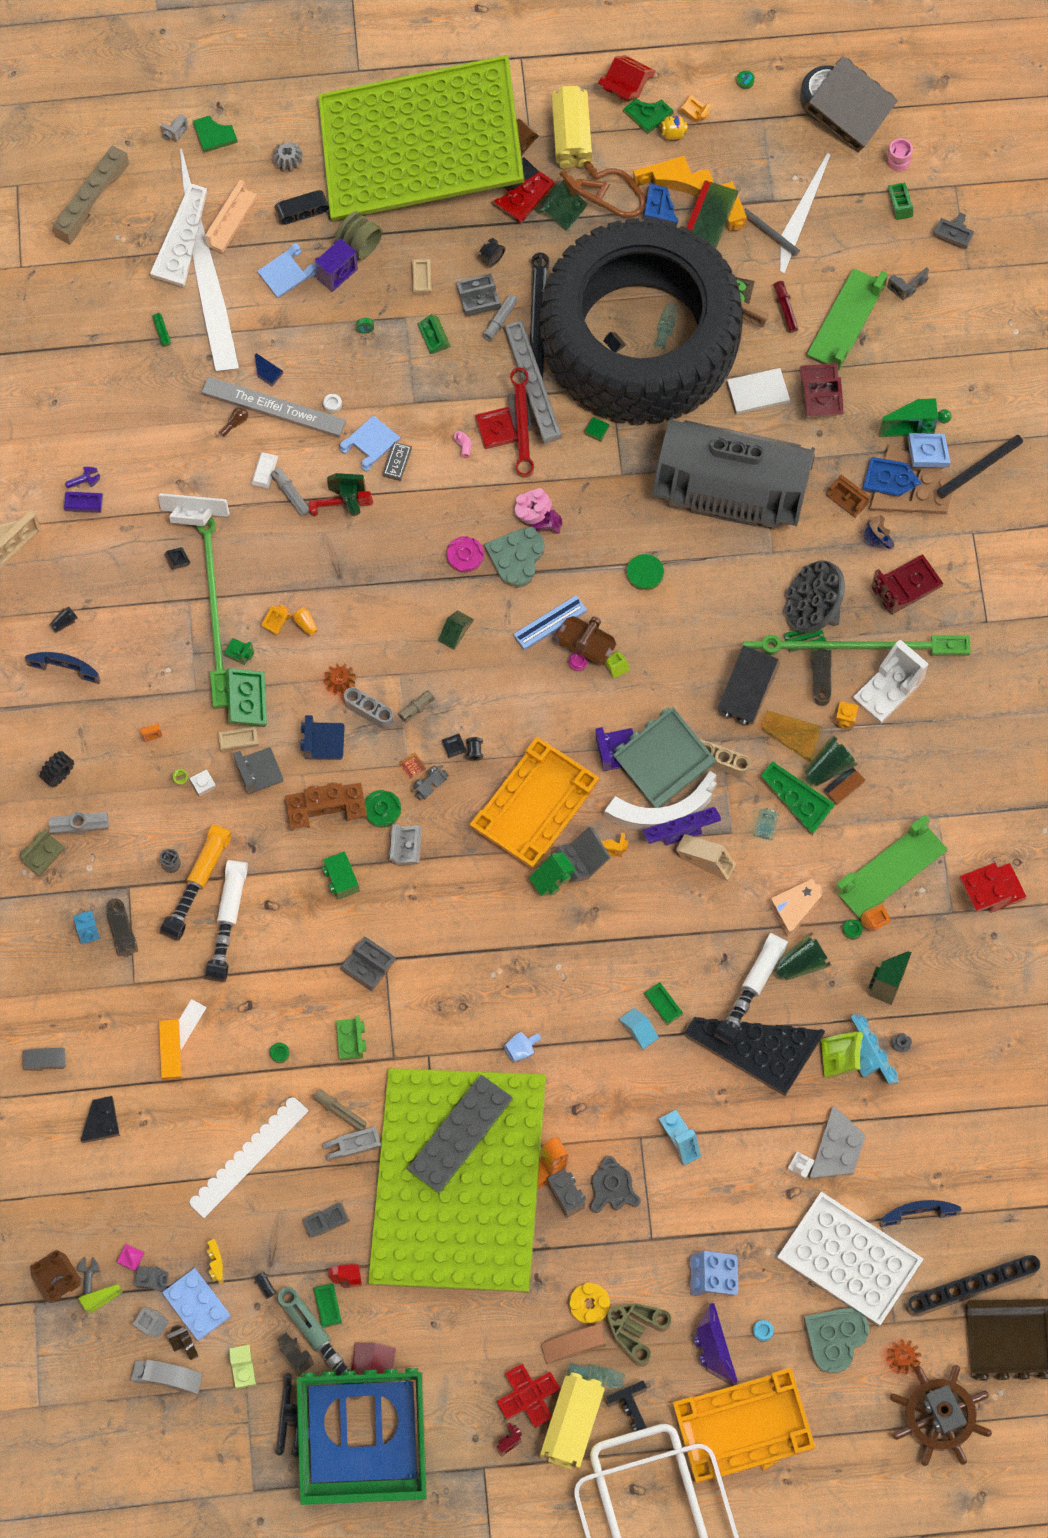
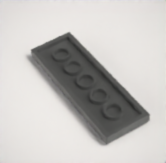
[407,1075,513,1194]

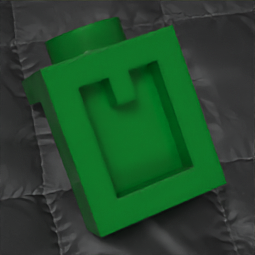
[224,638,254,665]

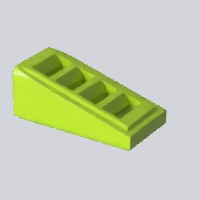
[78,1284,123,1314]

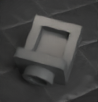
[134,1266,169,1292]

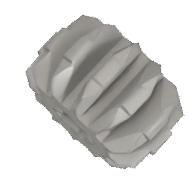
[273,141,303,172]

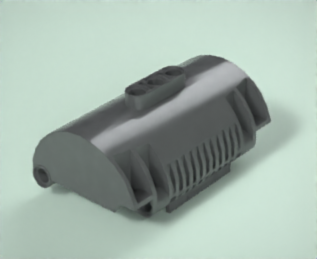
[652,417,815,529]

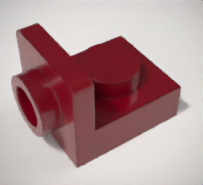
[496,1422,522,1457]

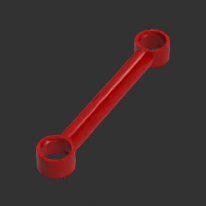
[510,367,534,478]

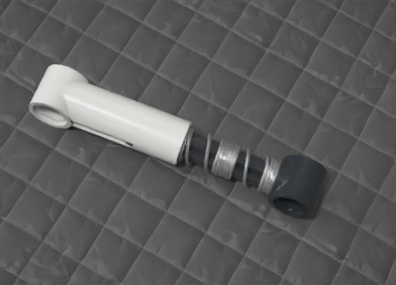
[205,860,248,983]
[714,933,788,1046]

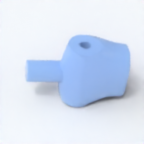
[504,1032,541,1063]

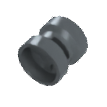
[160,849,181,873]

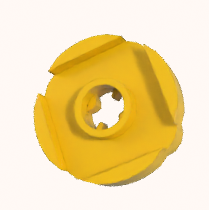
[570,1282,610,1325]

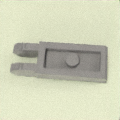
[323,1127,381,1161]

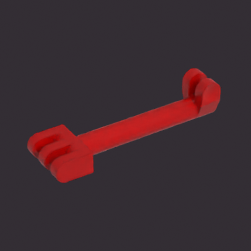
[309,491,373,517]

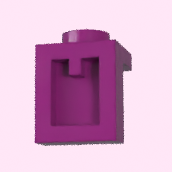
[532,509,563,534]

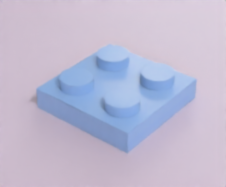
[907,433,950,467]

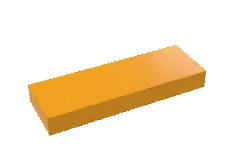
[159,1019,182,1080]

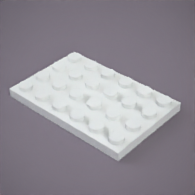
[777,1192,923,1327]

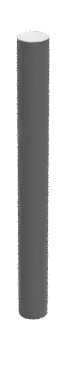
[744,208,800,256]

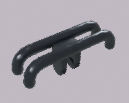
[275,1373,308,1457]

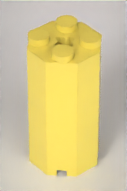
[552,86,592,169]
[540,1372,605,1470]

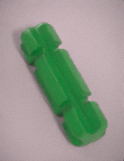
[152,313,171,347]

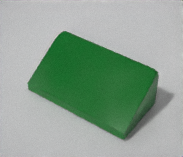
[417,314,451,354]

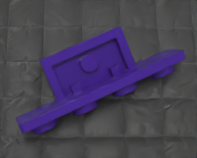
[643,807,721,846]

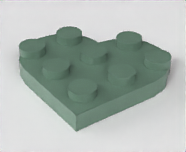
[484,527,545,588]
[804,1308,869,1374]

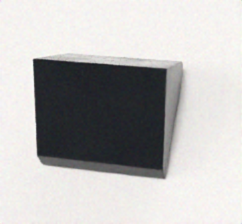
[603,332,626,352]

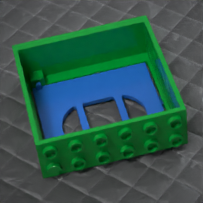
[297,1368,427,1505]

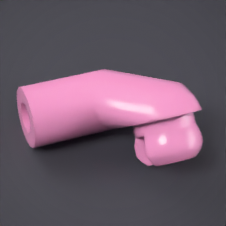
[454,431,472,458]

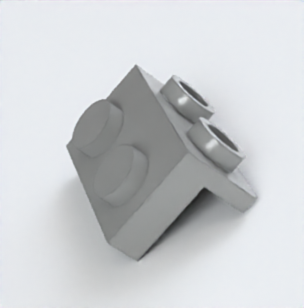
[389,824,422,866]

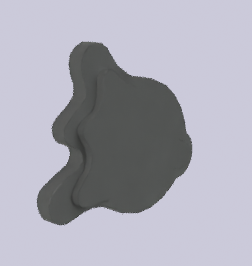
[591,1156,641,1213]

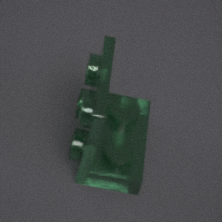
[534,180,587,230]

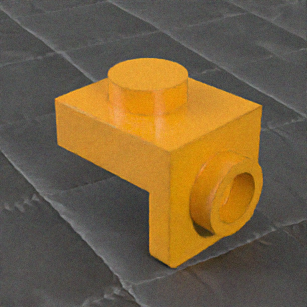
[679,94,711,123]

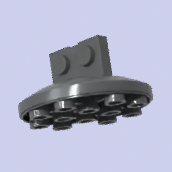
[784,560,845,633]

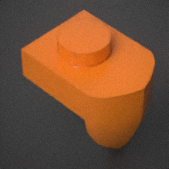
[861,903,891,931]

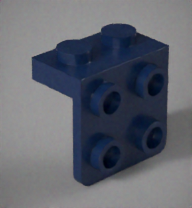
[300,715,345,760]

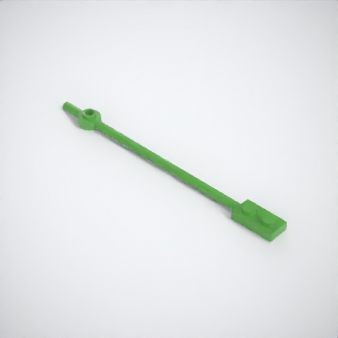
[197,517,228,709]
[743,635,971,656]

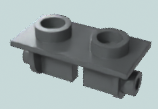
[410,765,449,801]

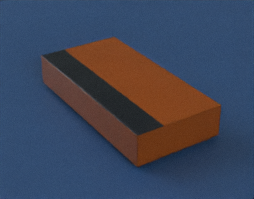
[824,766,865,805]

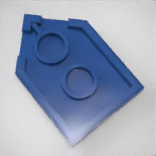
[863,457,922,496]

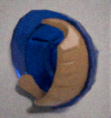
[864,515,894,549]

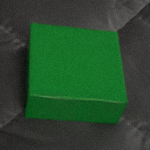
[585,417,609,442]

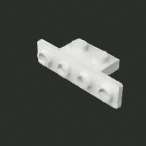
[158,493,230,526]

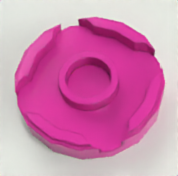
[447,536,484,573]

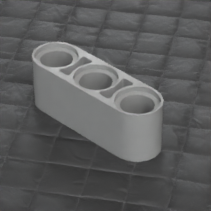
[344,687,394,729]

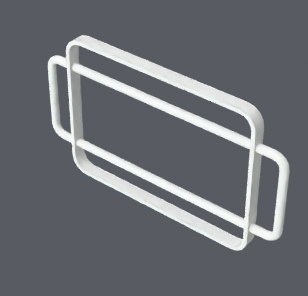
[574,1424,739,1538]

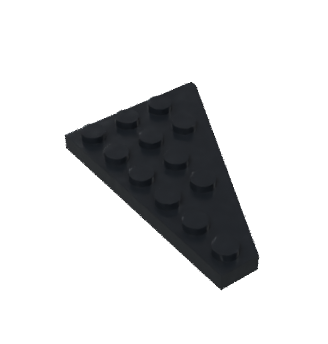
[684,1017,825,1096]

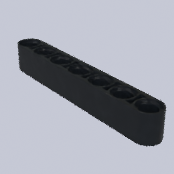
[907,1255,1040,1317]

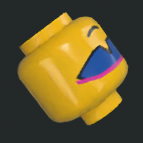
[661,116,688,140]

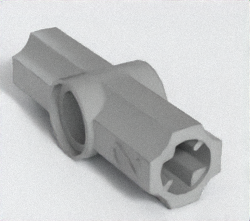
[49,812,109,835]

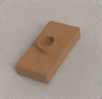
[741,301,769,328]

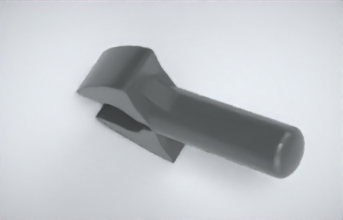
[77,1257,100,1295]

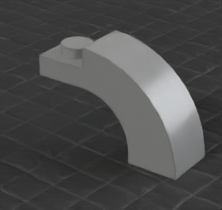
[131,1360,203,1394]

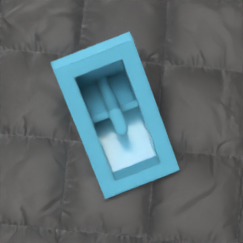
[619,1008,659,1050]

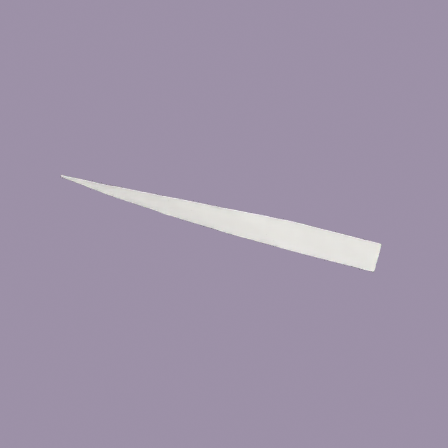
[180,148,239,371]

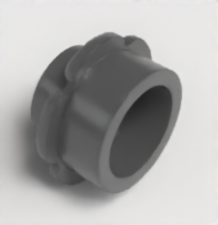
[892,1033,912,1052]

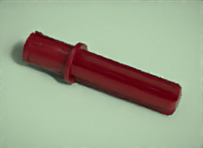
[773,281,798,333]

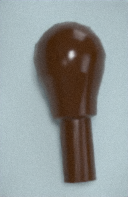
[219,407,248,437]

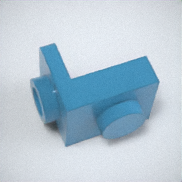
[73,910,100,944]

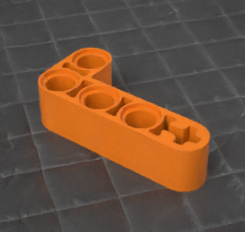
[538,1137,569,1189]

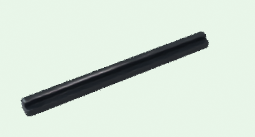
[937,435,1023,499]

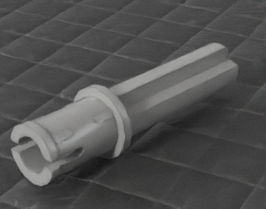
[482,294,518,341]
[271,467,310,516]

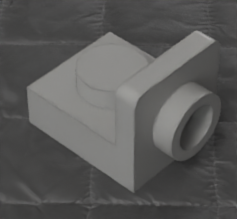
[160,114,188,143]

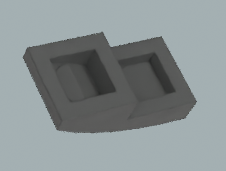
[22,1048,66,1071]
[303,1202,350,1238]

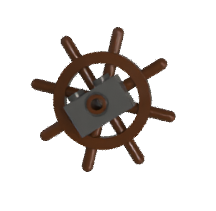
[890,1365,992,1466]

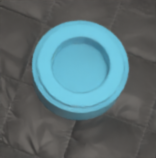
[753,1320,774,1342]

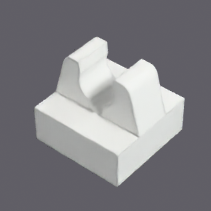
[788,1151,815,1179]

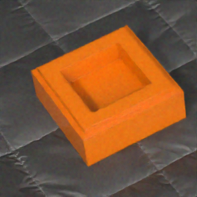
[140,723,162,742]

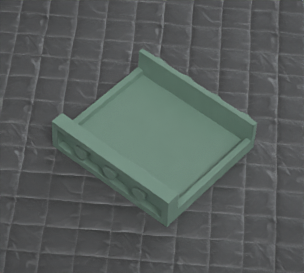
[613,707,717,808]

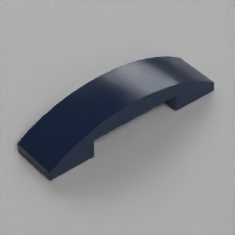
[25,652,101,684]
[879,1200,962,1227]

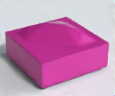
[117,1244,145,1272]

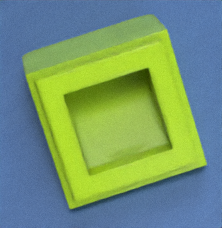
[605,651,630,678]

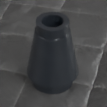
[49,606,78,633]

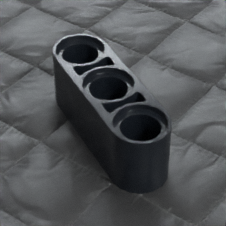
[274,190,329,225]

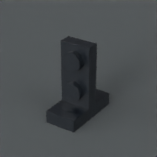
[606,1380,647,1439]

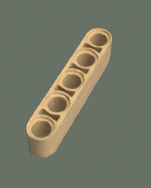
[700,739,751,778]

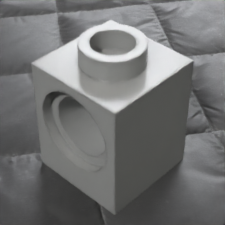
[133,1307,169,1338]

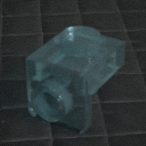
[754,808,779,841]

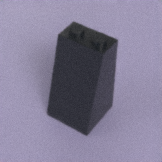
[717,645,780,726]

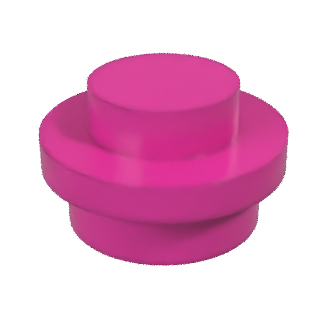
[569,653,588,671]

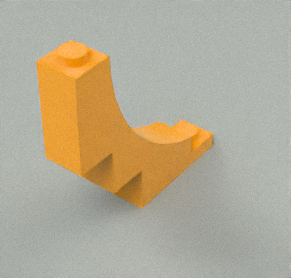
[633,156,747,231]

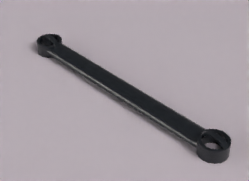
[526,252,549,395]

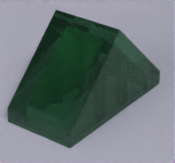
[438,610,474,650]

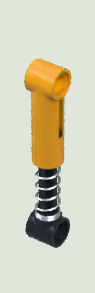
[160,824,232,941]

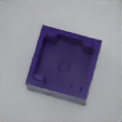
[315,238,358,292]

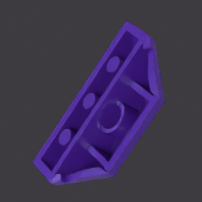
[693,1303,738,1386]

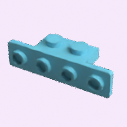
[851,1014,899,1084]

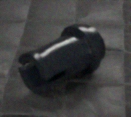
[254,1272,277,1299]

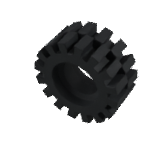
[39,751,74,787]

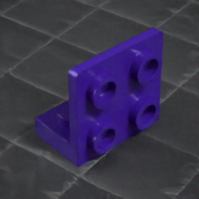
[595,727,634,772]

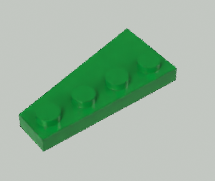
[761,761,835,836]

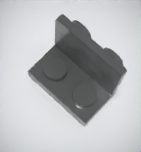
[233,747,284,795]
[554,827,611,882]

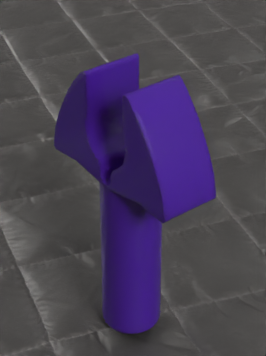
[65,467,100,488]

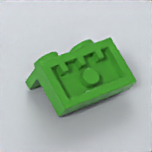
[336,1015,367,1061]

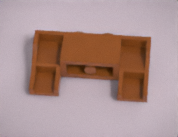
[285,782,367,831]

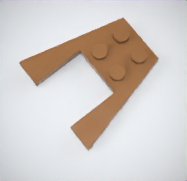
[870,444,954,514]

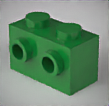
[322,851,360,900]
[529,852,576,896]

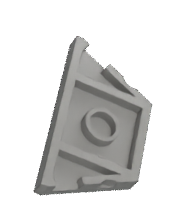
[809,1106,866,1180]

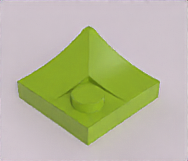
[821,1032,863,1078]

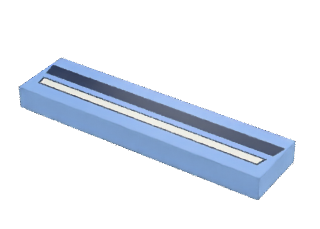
[514,596,587,651]

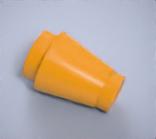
[292,607,318,636]

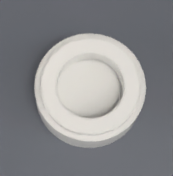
[323,394,342,413]

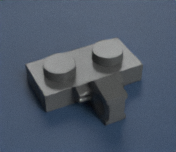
[933,212,974,249]

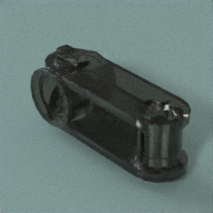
[811,648,832,706]
[106,898,138,957]

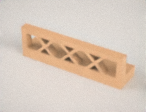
[205,180,257,254]

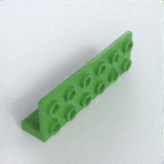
[807,269,888,371]
[835,815,947,919]

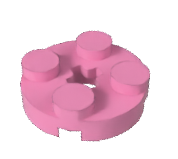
[515,488,552,524]

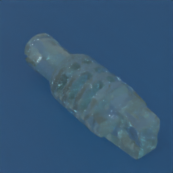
[654,303,679,350]
[567,1362,625,1388]

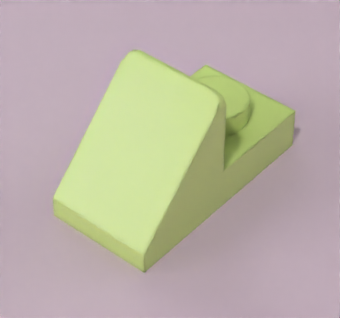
[229,1345,256,1389]

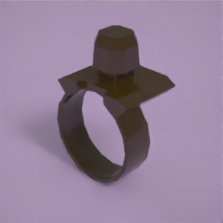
[167,1325,199,1361]

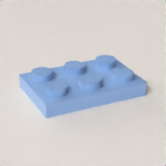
[162,1268,231,1342]

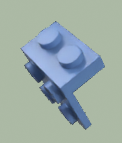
[690,1251,738,1296]

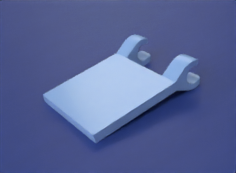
[257,243,316,298]
[340,415,400,471]

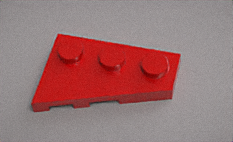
[493,172,555,224]

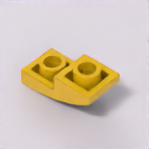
[206,1239,224,1285]

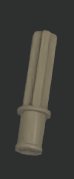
[313,1089,367,1131]

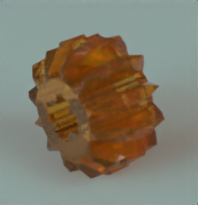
[324,663,356,696]
[886,1339,921,1375]

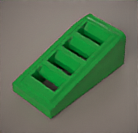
[888,182,913,220]

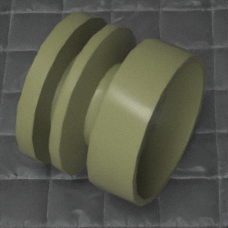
[335,211,383,260]

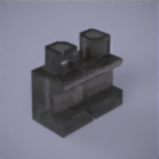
[277,1332,314,1377]

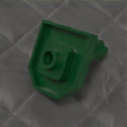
[327,473,367,516]

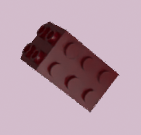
[872,554,943,614]

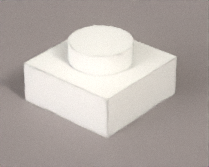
[190,769,216,796]

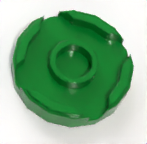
[627,554,664,590]
[365,790,401,828]

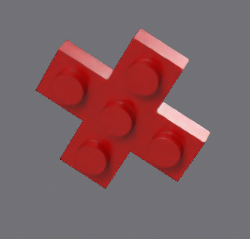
[497,1363,561,1428]

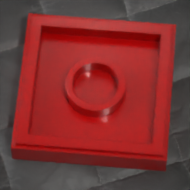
[475,407,518,449]

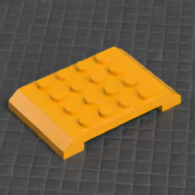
[470,737,600,869]
[673,1368,816,1484]

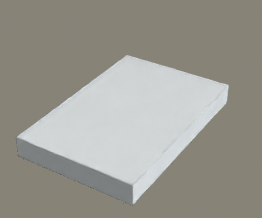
[727,368,790,415]

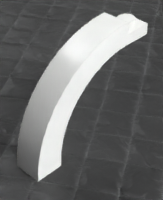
[604,771,717,831]

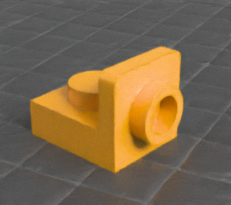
[261,604,292,635]
[835,701,859,729]
[601,833,628,857]

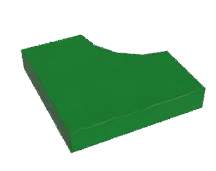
[623,98,674,135]
[193,115,238,153]

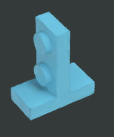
[659,1110,701,1165]

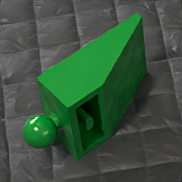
[879,398,952,437]

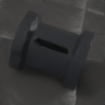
[466,737,483,761]

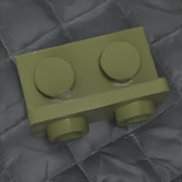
[20,829,65,877]

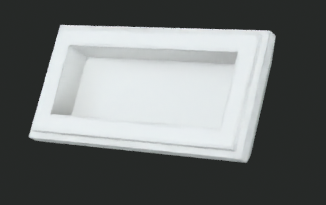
[251,452,278,489]

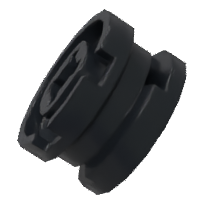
[478,238,506,267]

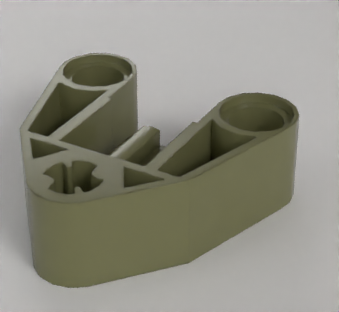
[607,1303,671,1367]

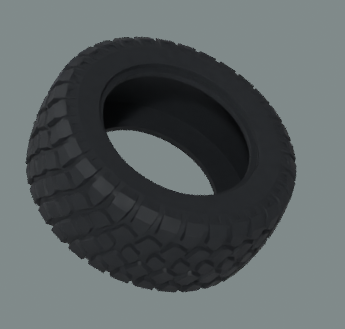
[540,218,743,424]

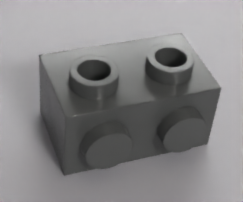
[547,1168,586,1218]

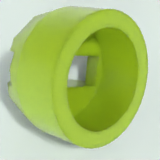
[173,769,188,785]

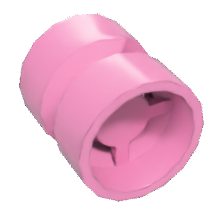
[887,138,913,172]

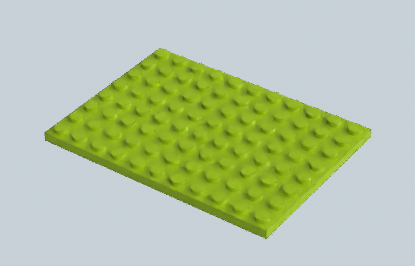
[318,55,525,221]
[368,1068,546,1293]

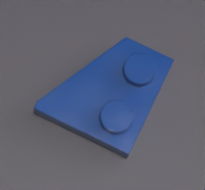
[643,184,679,225]

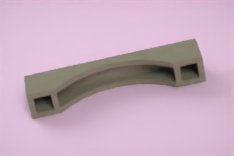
[53,145,129,245]

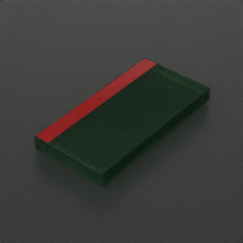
[686,180,739,249]

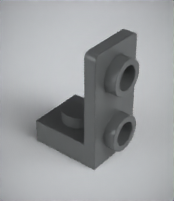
[887,267,929,300]

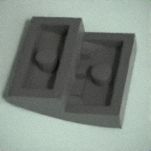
[456,273,501,316]
[340,936,396,991]

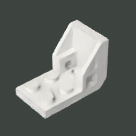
[853,640,929,724]

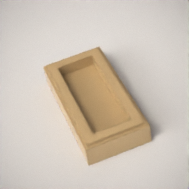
[412,259,432,295]
[218,726,259,752]

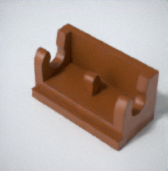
[827,474,870,518]

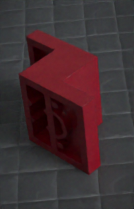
[800,363,844,418]

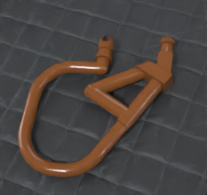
[559,161,646,218]

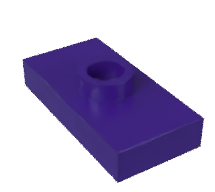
[64,491,103,513]

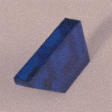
[255,353,283,386]

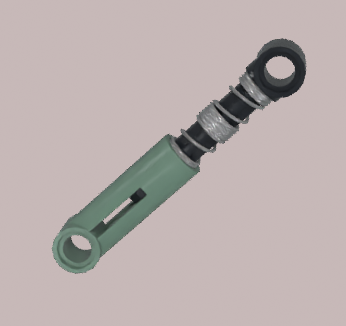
[278,1287,364,1400]

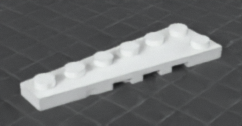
[150,183,207,287]

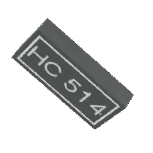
[383,442,412,481]

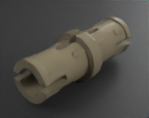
[398,690,435,723]

